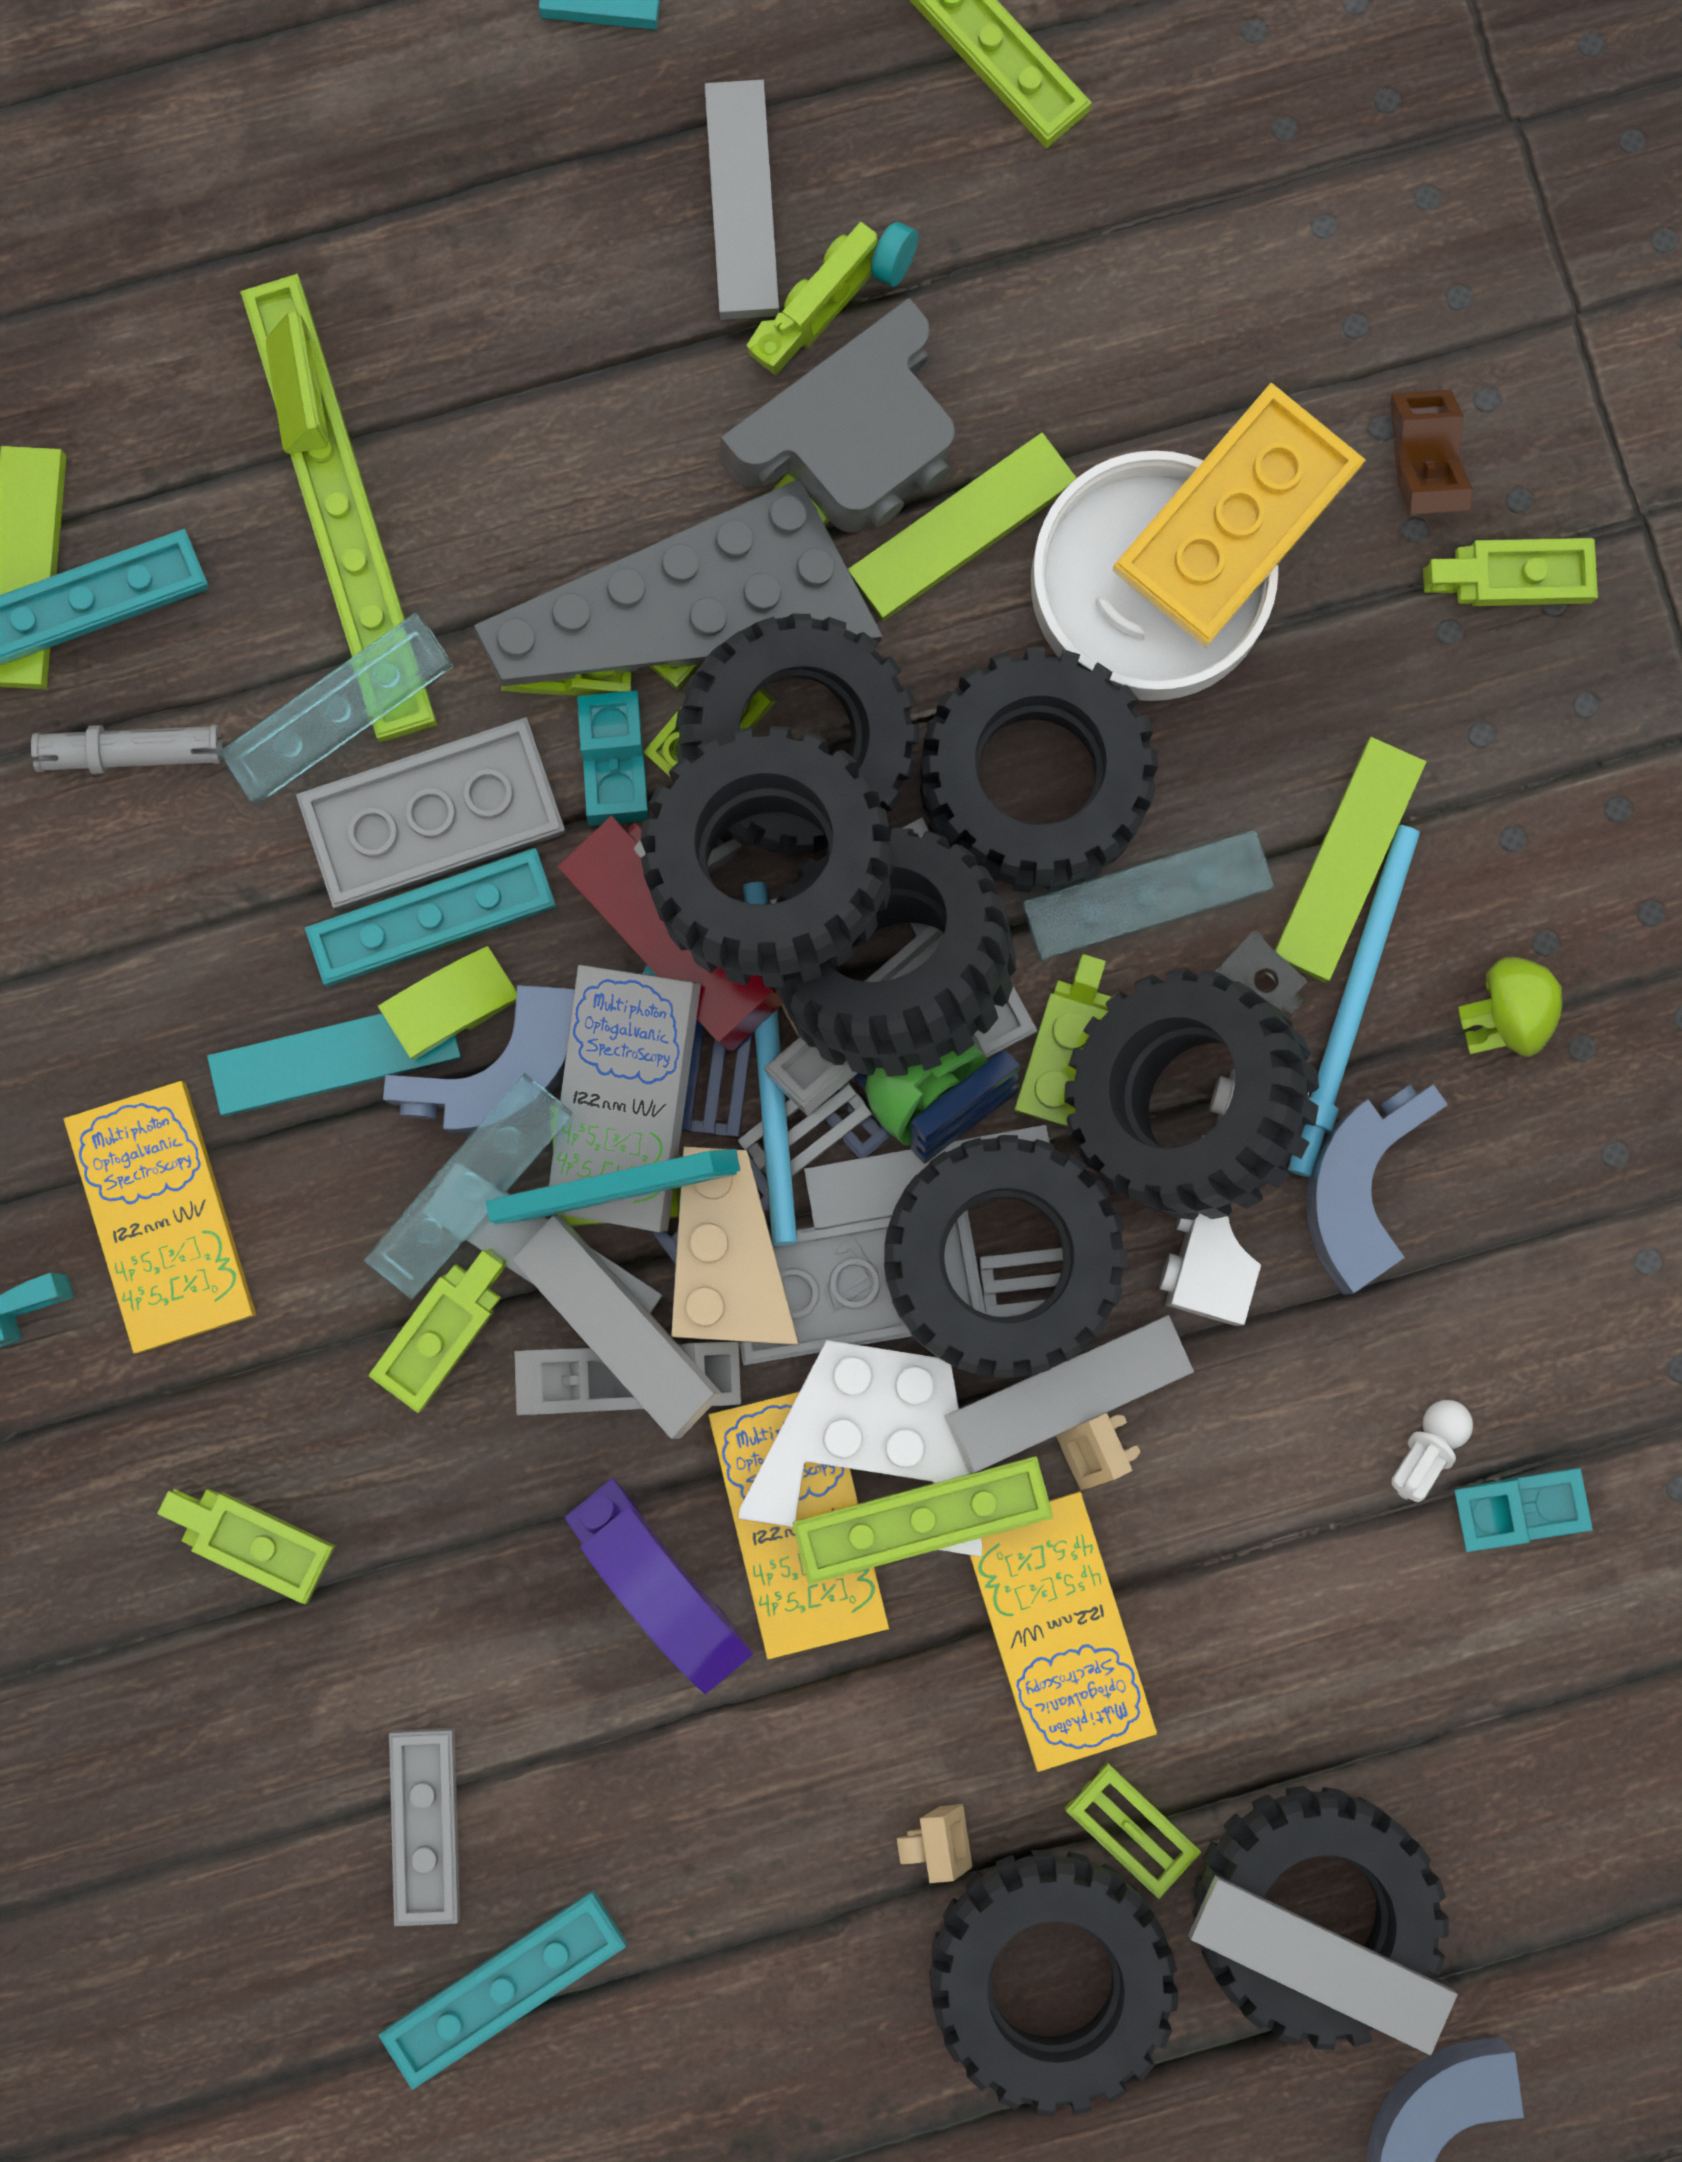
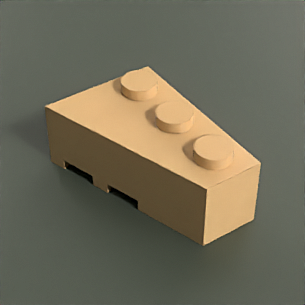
[671,1147,799,1345]

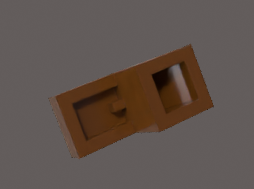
[1391,389,1473,515]

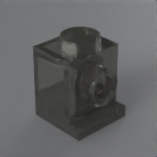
[1215,929,1308,1019]

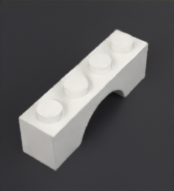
[1159,1068,1309,1326]

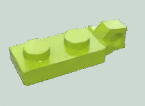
[746,222,878,376]
[1423,538,1598,606]
[1014,954,1111,1129]
[369,1248,509,1413]
[157,1489,336,1604]

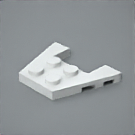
[738,1340,982,1556]

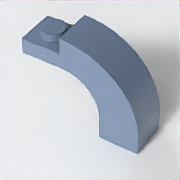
[383,985,575,1134]
[1306,1084,1448,1295]
[1367,2037,1524,2162]

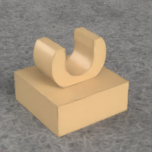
[1056,1413,1140,1491]
[897,1804,973,1883]

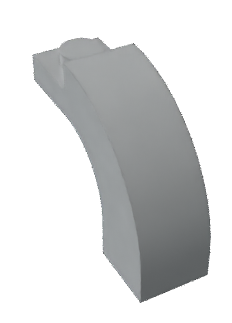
[514,1342,741,1415]

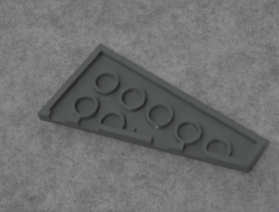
[473,479,883,686]

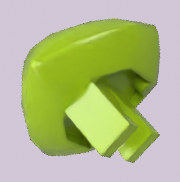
[1458,957,1562,1057]

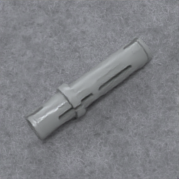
[31,724,223,774]

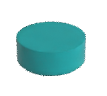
[871,221,919,287]

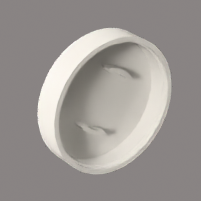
[1031,451,1278,701]

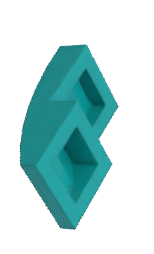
[577,690,649,826]
[0,1273,74,1347]
[1455,1467,1593,1552]

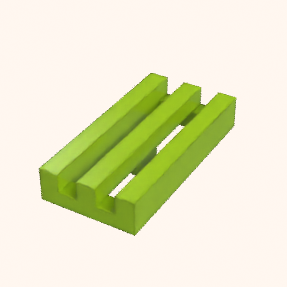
[1064,1761,1201,1899]

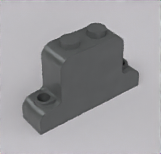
[719,298,955,532]

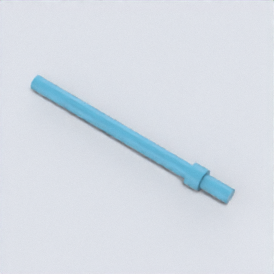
[1287,825,1420,1177]
[743,882,797,1246]

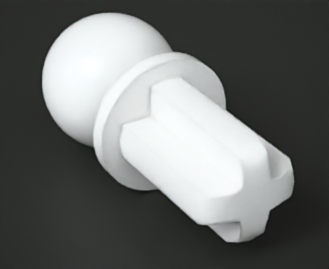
[1392,1400,1473,1502]

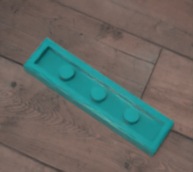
[0,529,209,665]
[305,848,557,988]
[207,1014,463,1117]
[485,1149,741,1225]
[378,1889,627,2090]

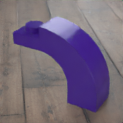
[564,1477,754,1695]

